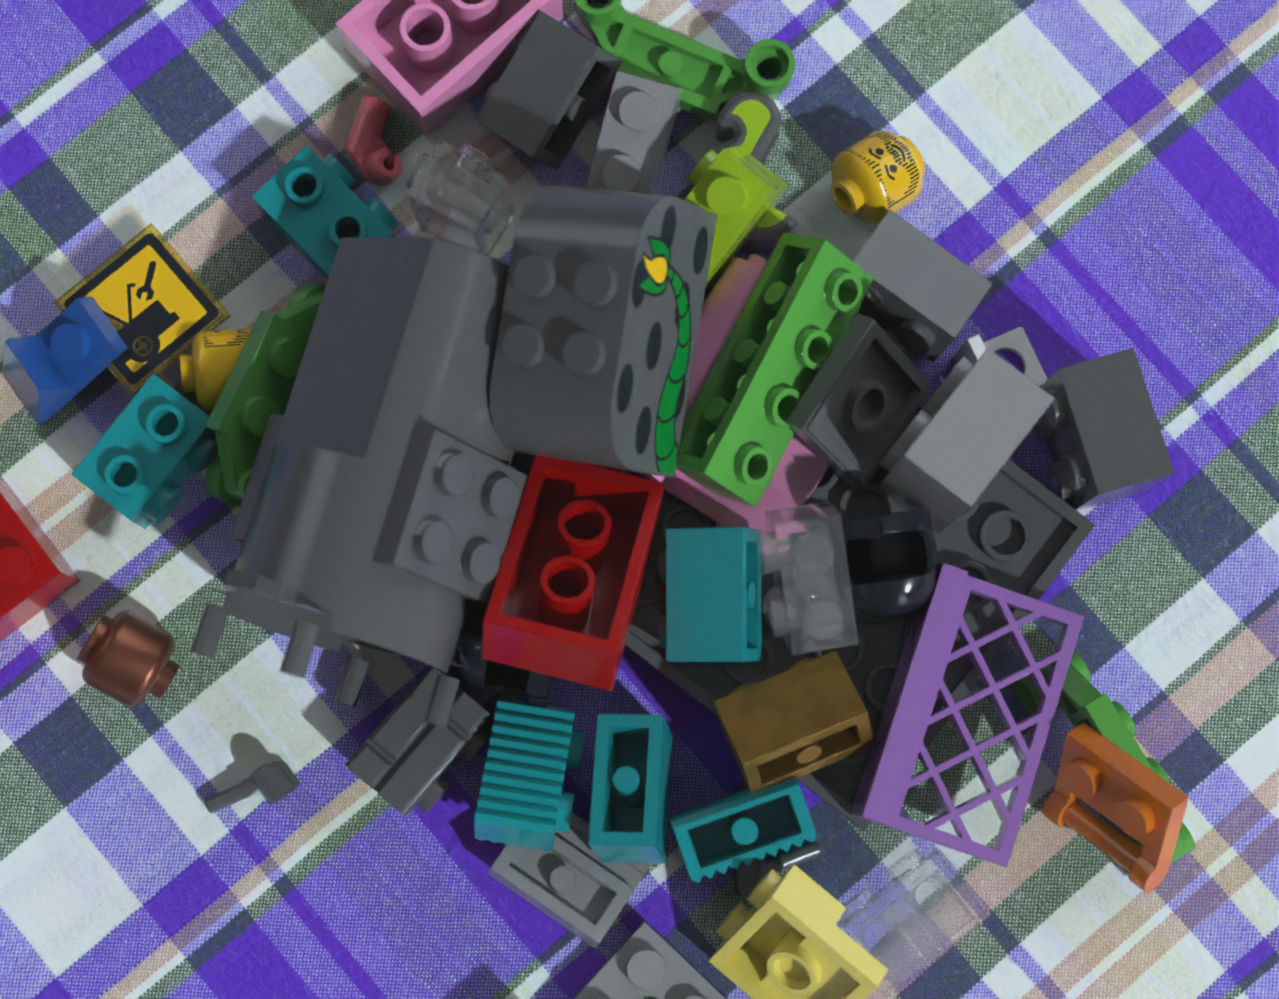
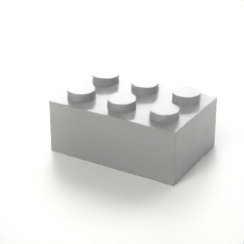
[878,348,1055,533]

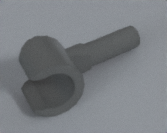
[205,761,300,813]
[732,841,820,896]

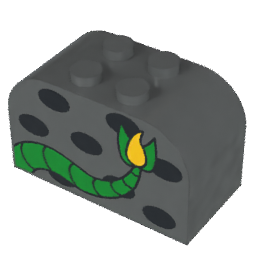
[490,185,717,478]

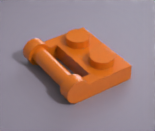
[1042,722,1189,893]

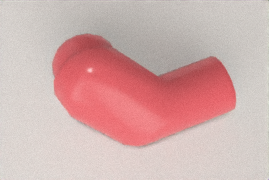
[346,95,402,187]

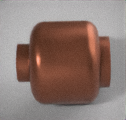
[76,610,180,707]

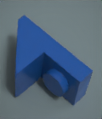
[3,297,128,424]

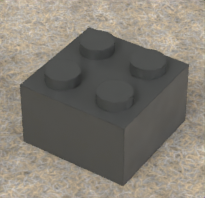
[1033,348,1174,511]

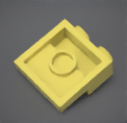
[708,864,889,999]

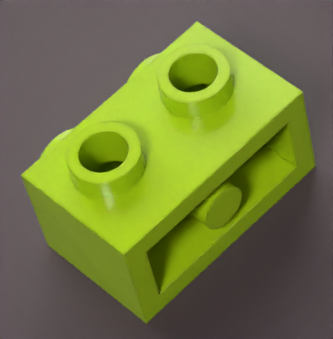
[685,145,789,288]

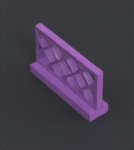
[849,563,1085,867]

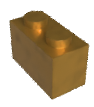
[713,650,874,793]

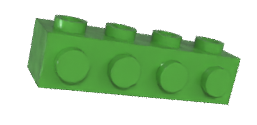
[676,232,874,508]

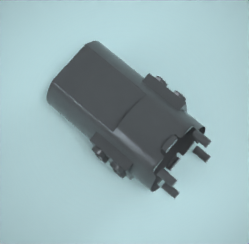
[190,237,527,728]

